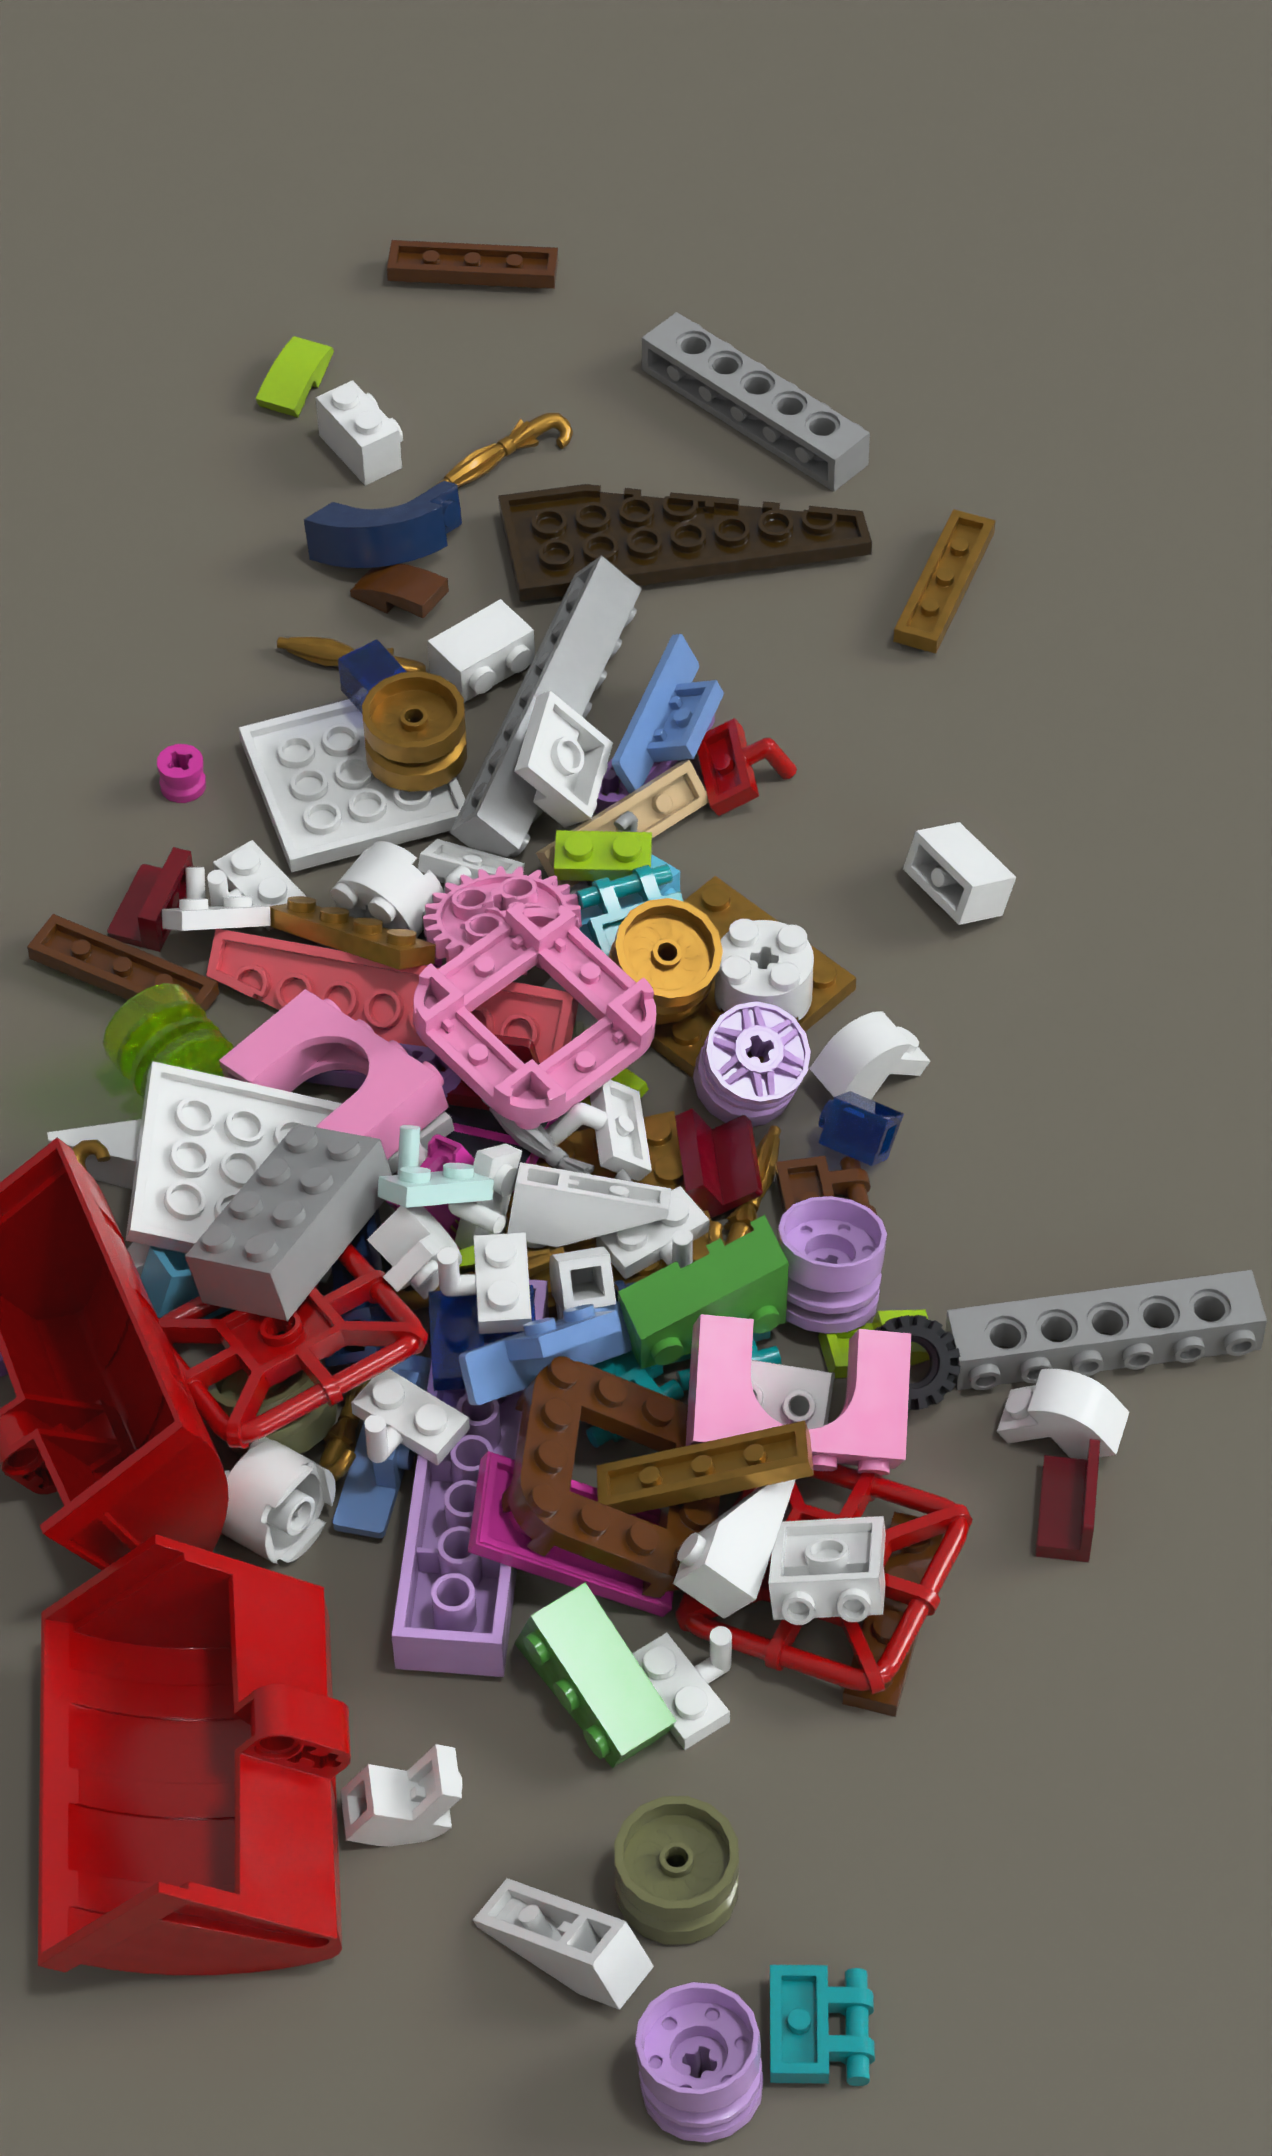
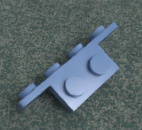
[612,634,724,794]
[459,1301,632,1406]
[333,1355,432,1538]

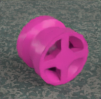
[157,744,206,803]

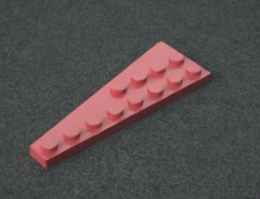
[206,929,579,1063]

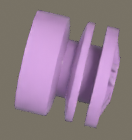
[693,1001,811,1127]
[777,1196,887,1334]
[635,1982,763,2142]

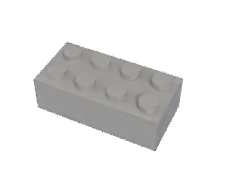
[185,1124,392,1321]

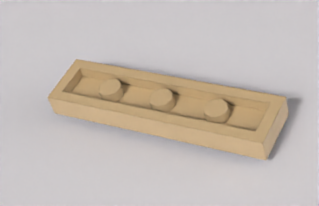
[536,760,709,889]

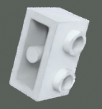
[316,380,403,486]
[428,599,535,703]
[903,822,1016,925]
[751,1360,835,1429]

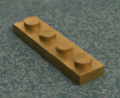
[893,509,996,654]
[269,896,436,970]
[596,1421,814,1515]

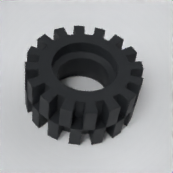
[875,1315,961,1410]

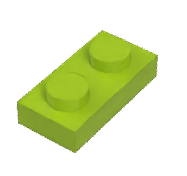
[554,830,652,881]

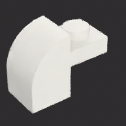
[809,1011,931,1103]
[367,1206,462,1300]
[549,1246,616,1320]
[997,1369,1129,1459]
[340,1744,462,1847]

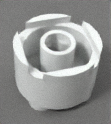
[330,841,444,938]
[715,919,814,1021]
[221,1437,336,1564]

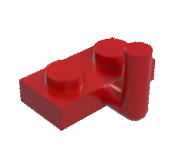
[697,718,797,816]

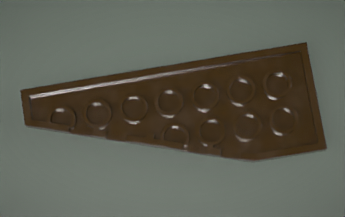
[498,484,872,602]

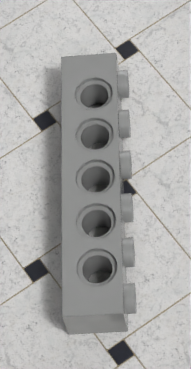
[641,312,870,492]
[945,1270,1267,1390]

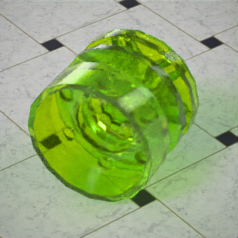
[103,983,234,1101]

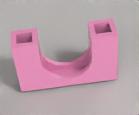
[219,989,449,1160]
[686,1314,911,1476]

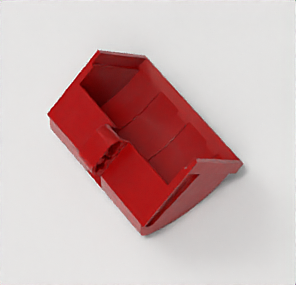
[0,1137,229,1570]
[38,1534,351,1975]

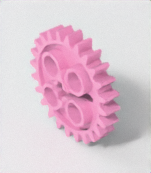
[423,866,582,975]

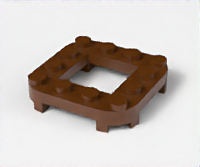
[502,1356,720,1598]

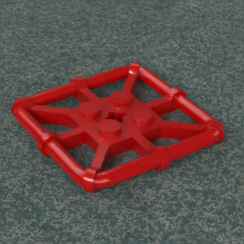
[158,1243,428,1449]
[675,1464,973,1695]

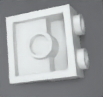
[514,691,613,828]
[768,1516,886,1625]

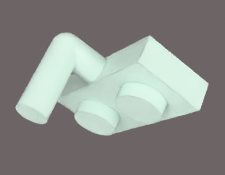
[378,1125,494,1208]

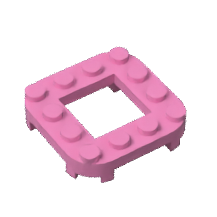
[413,902,657,1130]

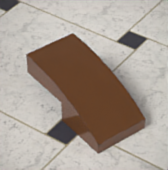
[350,564,449,618]

